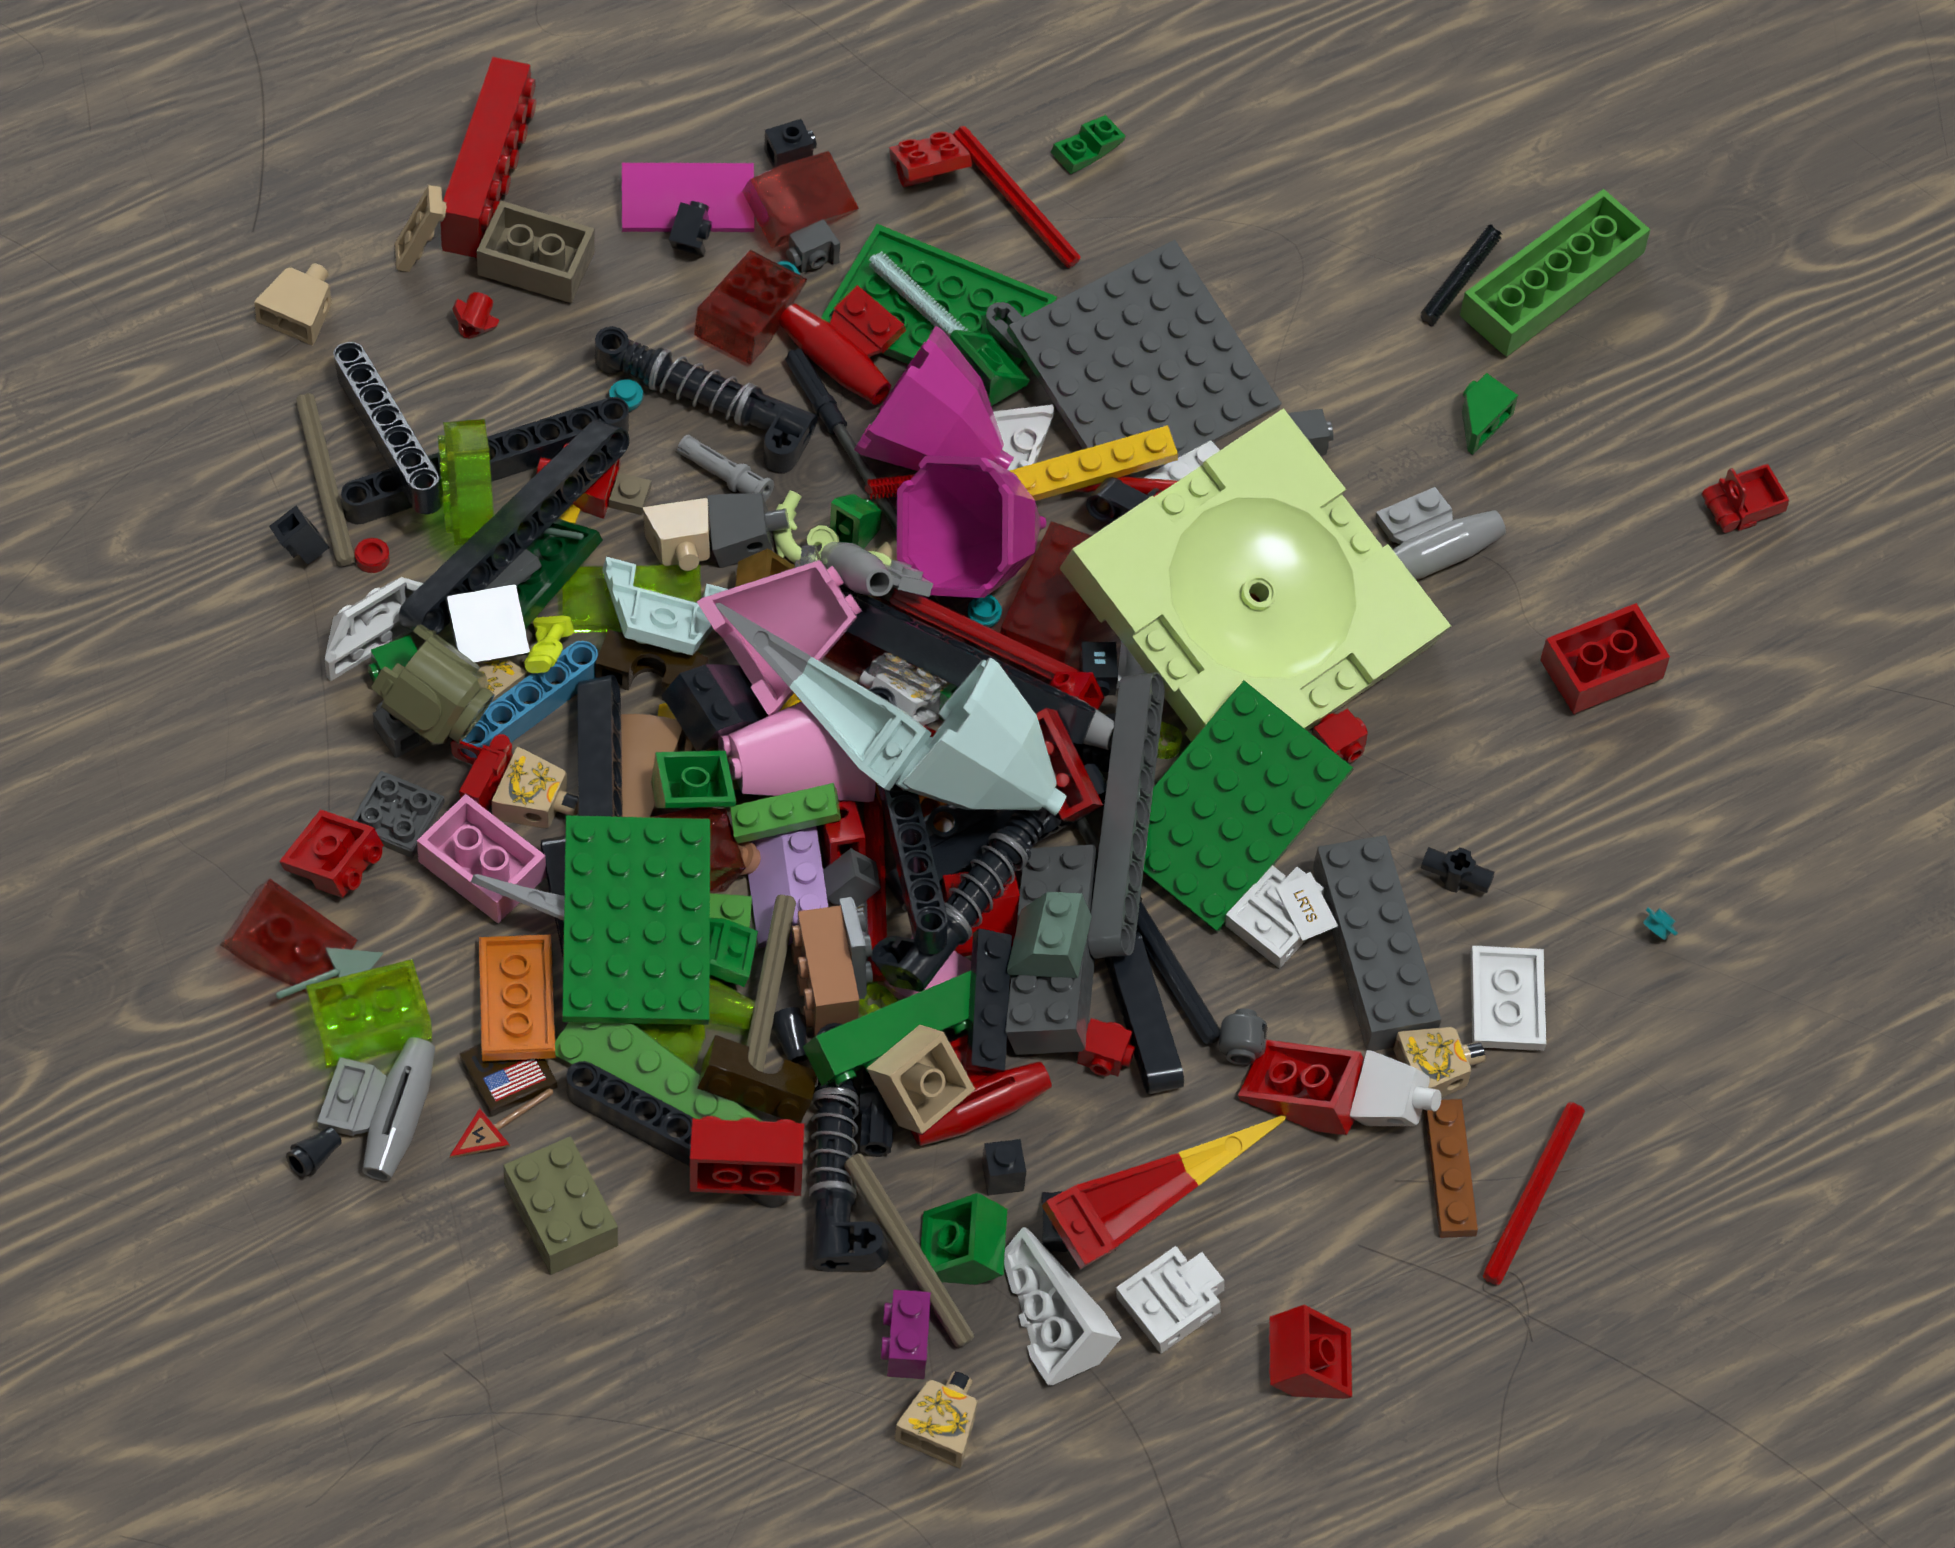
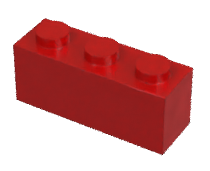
[1036,708,1103,821]

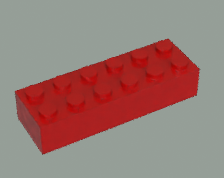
[440,56,536,258]

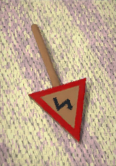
[449,1088,553,1158]

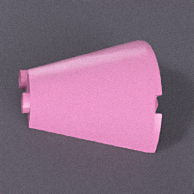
[697,560,862,716]
[718,702,876,802]

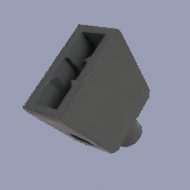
[708,493,790,568]

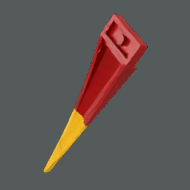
[1042,1116,1286,1269]

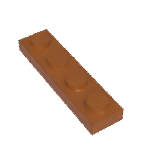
[1425,1099,1478,1238]

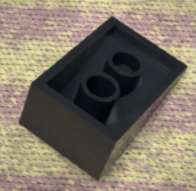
[661,664,768,751]

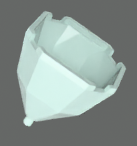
[896,658,1067,815]

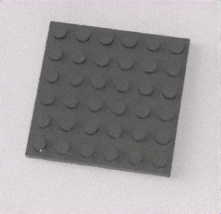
[1007,239,1282,478]

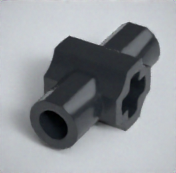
[1421,847,1495,893]

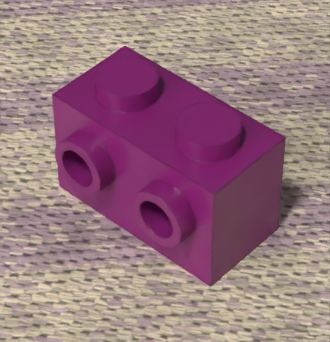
[881,1290,931,1379]

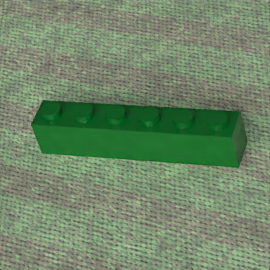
[803,971,1010,1086]

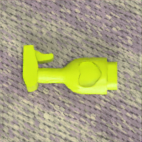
[524,615,574,673]

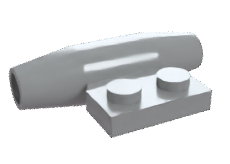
[1376,487,1506,579]
[821,542,933,597]
[317,1037,435,1181]

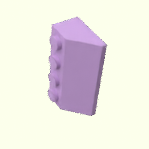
[748,826,828,948]

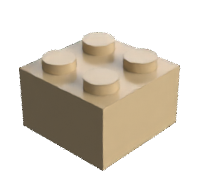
[866,1025,975,1134]

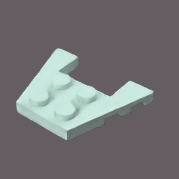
[602,557,728,655]

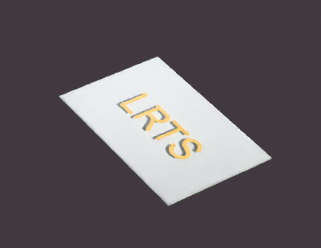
[1275,872,1338,941]

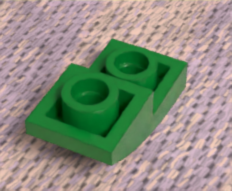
[1051,115,1126,174]

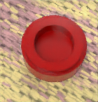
[355,538,390,573]

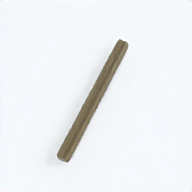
[296,393,355,567]
[747,895,796,1072]
[845,1154,974,1348]

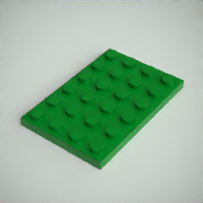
[821,224,1057,402]
[1143,680,1354,933]
[562,815,710,1025]

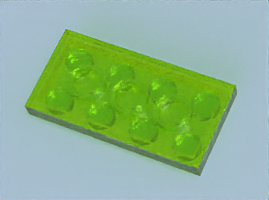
[562,565,701,633]

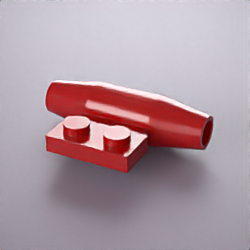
[779,285,906,405]
[911,1035,1052,1146]

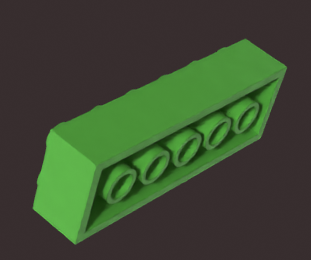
[1460,189,1651,357]

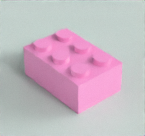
[417,794,546,923]

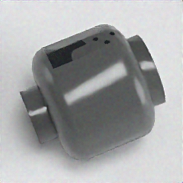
[1219,1008,1268,1065]

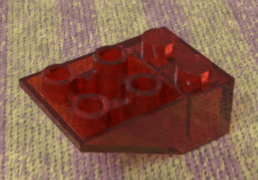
[694,250,807,365]

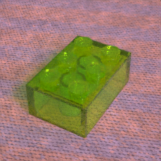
[437,419,494,546]
[306,959,433,1068]

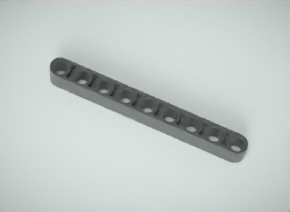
[1088,672,1165,959]

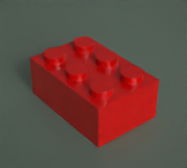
[1540,603,1670,714]
[690,1116,804,1196]

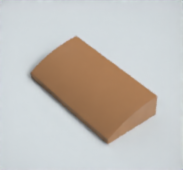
[621,714,685,818]

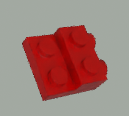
[279,809,384,898]

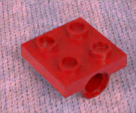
[889,132,972,188]

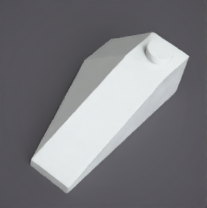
[1004,1227,1121,1385]

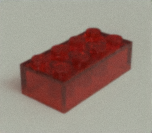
[1000,521,1092,664]

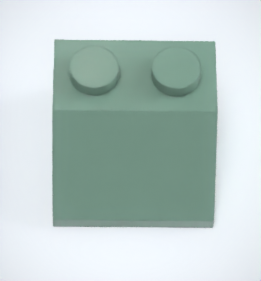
[1007,892,1092,978]

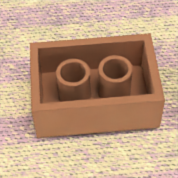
[791,905,859,1037]

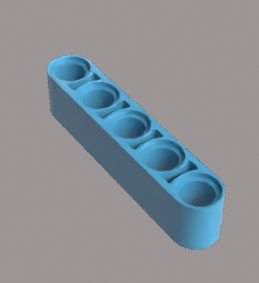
[460,641,598,764]

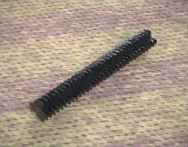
[1421,224,1502,326]

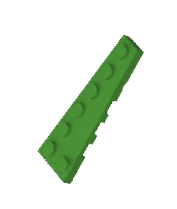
[555,1022,763,1122]

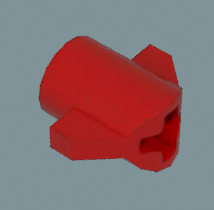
[452,292,499,339]

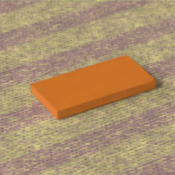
[479,934,555,1061]

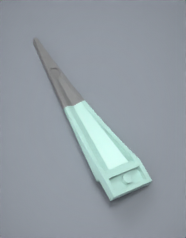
[716,603,931,791]

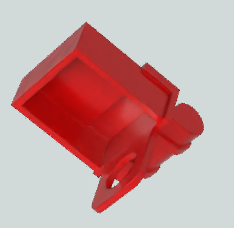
[1701,464,1790,533]
[451,734,513,811]

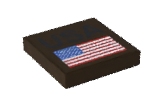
[460,1043,558,1117]

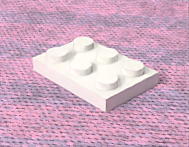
[1471,946,1546,1051]

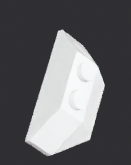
[325,577,423,682]

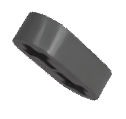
[985,302,1024,358]

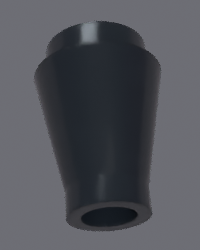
[772,1007,808,1063]
[286,1127,342,1177]

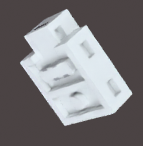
[1225,865,1324,969]
[1116,1246,1225,1354]

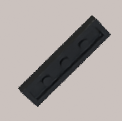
[966,928,1012,1074]

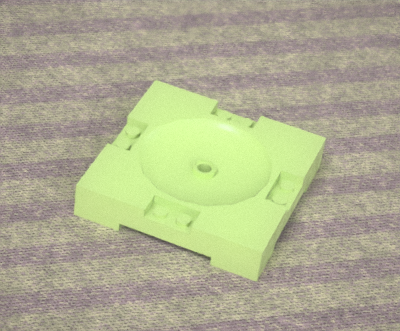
[1060,408,1451,742]

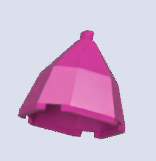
[854,326,1014,471]
[897,456,1047,598]

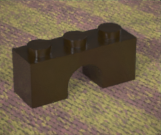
[595,629,708,700]
[697,1035,817,1123]

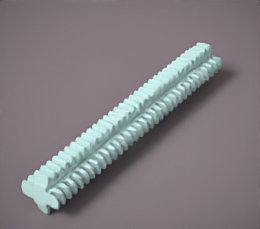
[869,251,968,338]

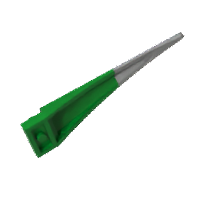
[471,874,758,987]

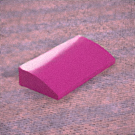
[622,163,754,232]

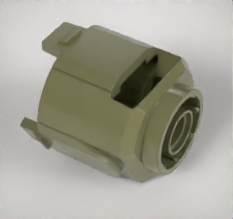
[371,624,495,745]

